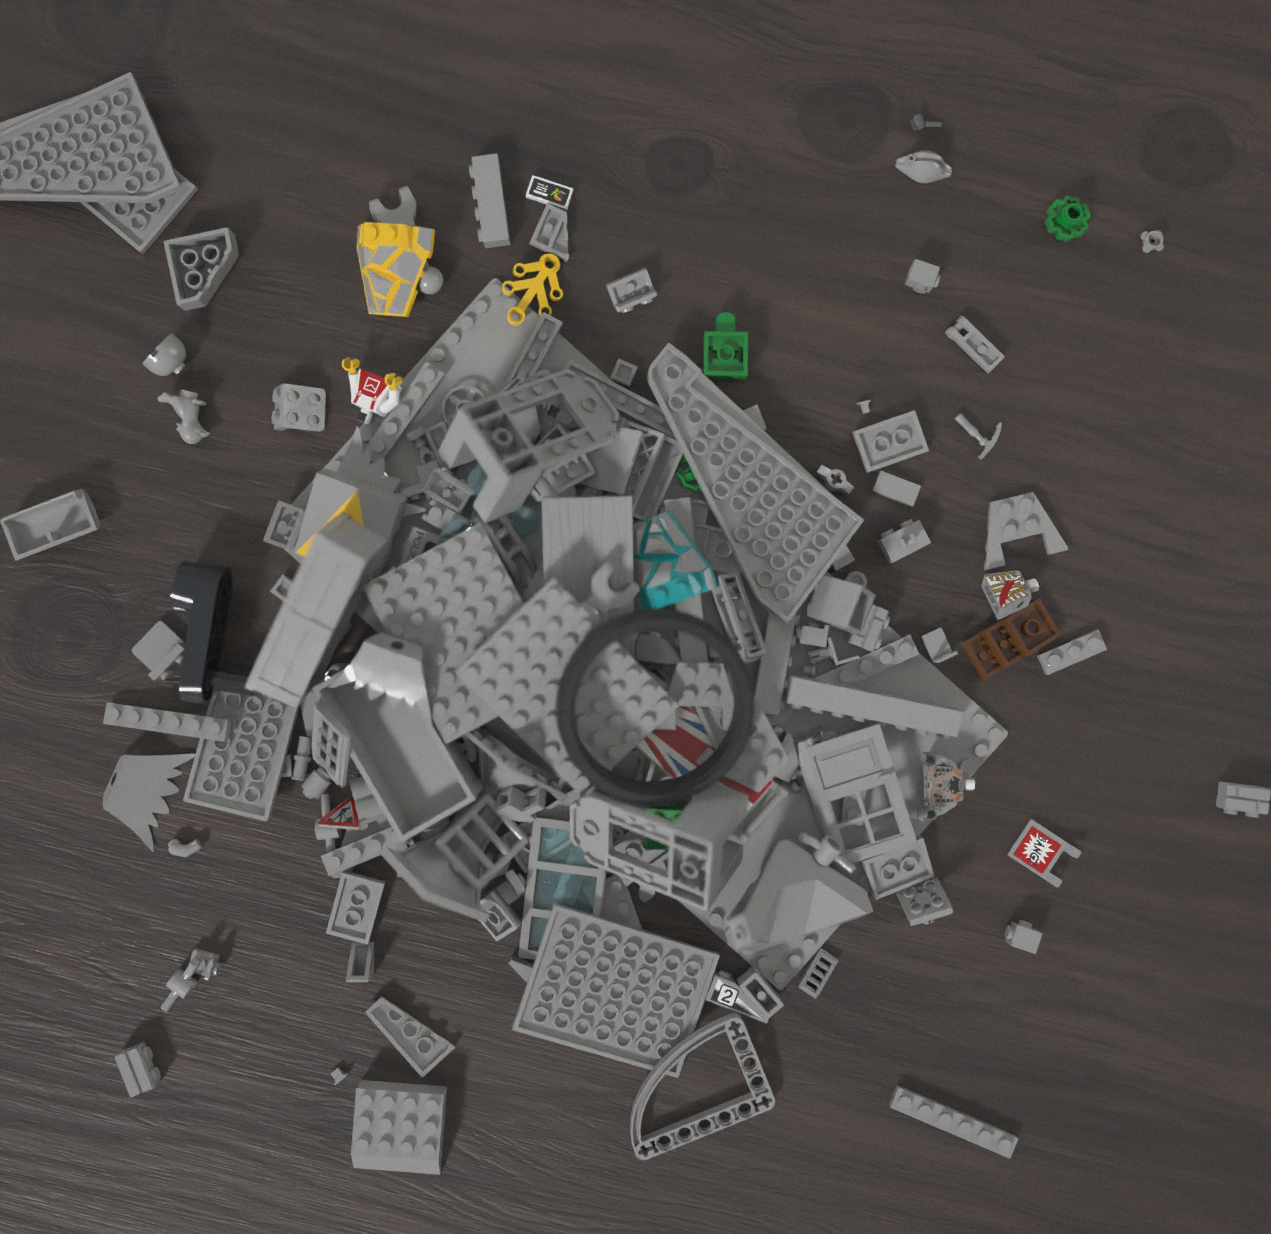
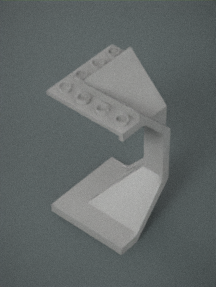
[380,727,568,922]

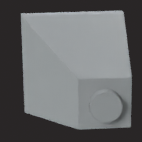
[775,730,800,782]

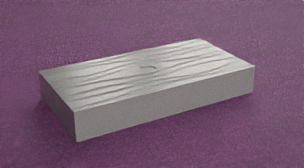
[542,495,635,659]

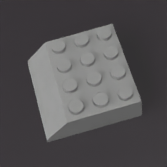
[351,1080,447,1175]

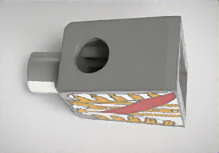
[981,570,1039,620]

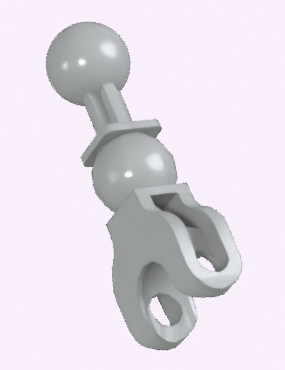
[369,186,443,294]
[580,560,639,623]

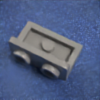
[605,268,657,313]
[421,467,476,514]
[263,500,306,551]

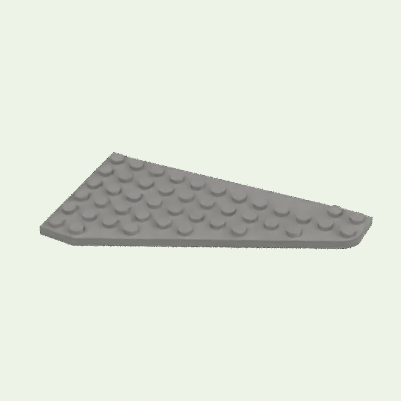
[0,72,182,203]
[647,343,864,624]

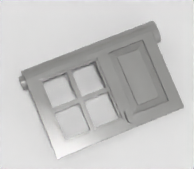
[793,723,917,870]

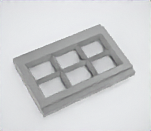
[311,702,351,787]

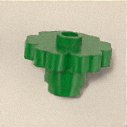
[1045,195,1091,242]

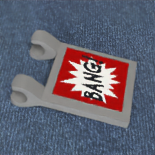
[1007,819,1081,887]

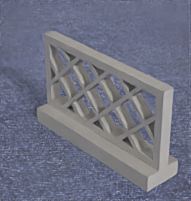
[582,416,666,514]

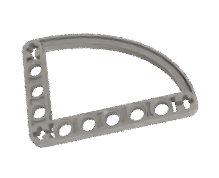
[630,1013,775,1160]

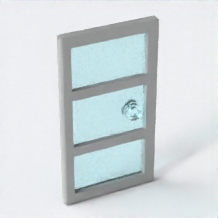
[518,816,607,960]

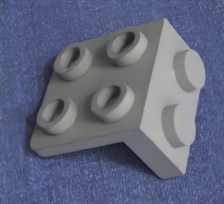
[271,384,326,432]
[132,621,186,681]

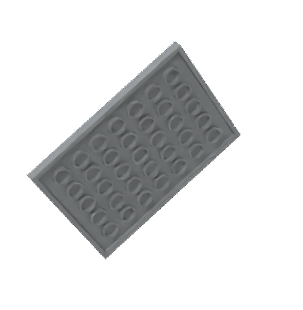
[362,523,524,744]
[455,577,679,796]
[512,903,720,1078]

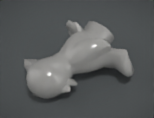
[157,390,210,444]

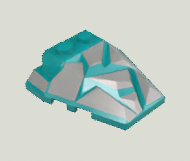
[632,511,719,611]

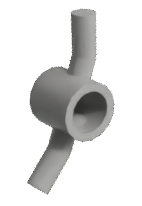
[315,794,342,852]
[798,833,856,874]
[160,959,199,1012]

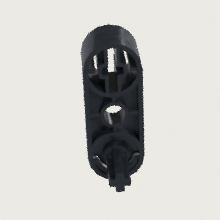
[171,561,253,705]

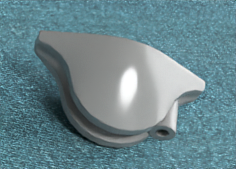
[895,150,952,183]

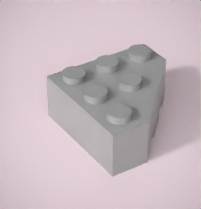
[163,227,239,311]

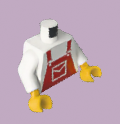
[342,357,403,425]

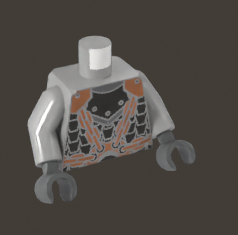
[921,752,975,820]

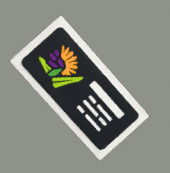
[526,175,574,211]

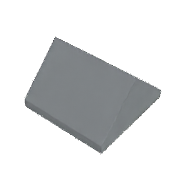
[479,886,522,942]

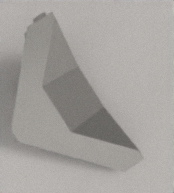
[726,839,874,951]

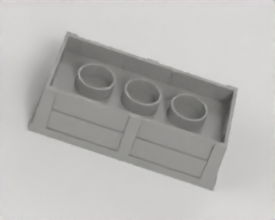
[245,511,388,708]
[312,645,484,843]

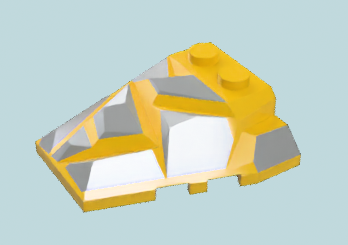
[356,222,435,317]

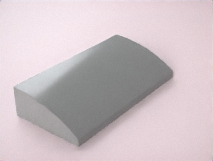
[617,427,683,520]

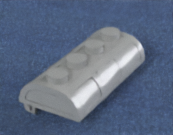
[0,489,100,561]

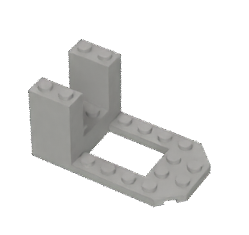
[438,369,619,523]
[570,783,748,911]

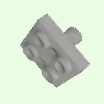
[896,877,953,926]

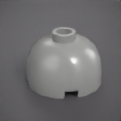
[142,333,186,376]

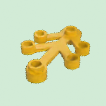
[502,253,563,326]

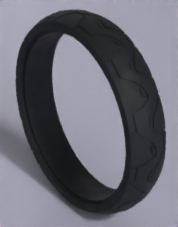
[556,608,754,804]

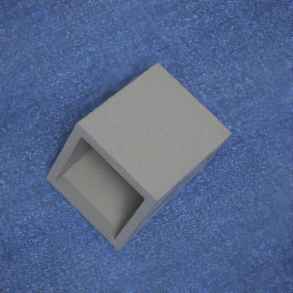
[806,575,876,636]

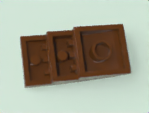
[961,598,1061,680]

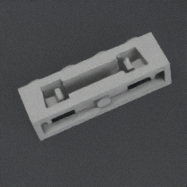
[711,572,767,664]

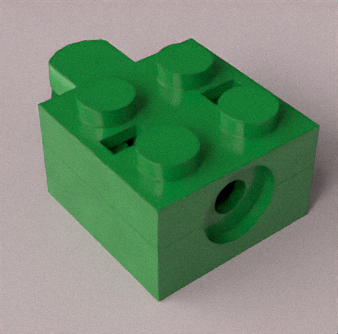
[703,312,748,380]

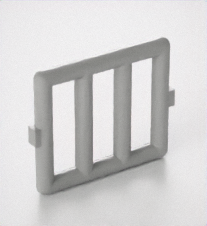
[435,793,529,891]

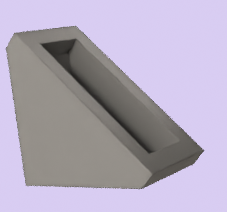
[346,942,374,982]

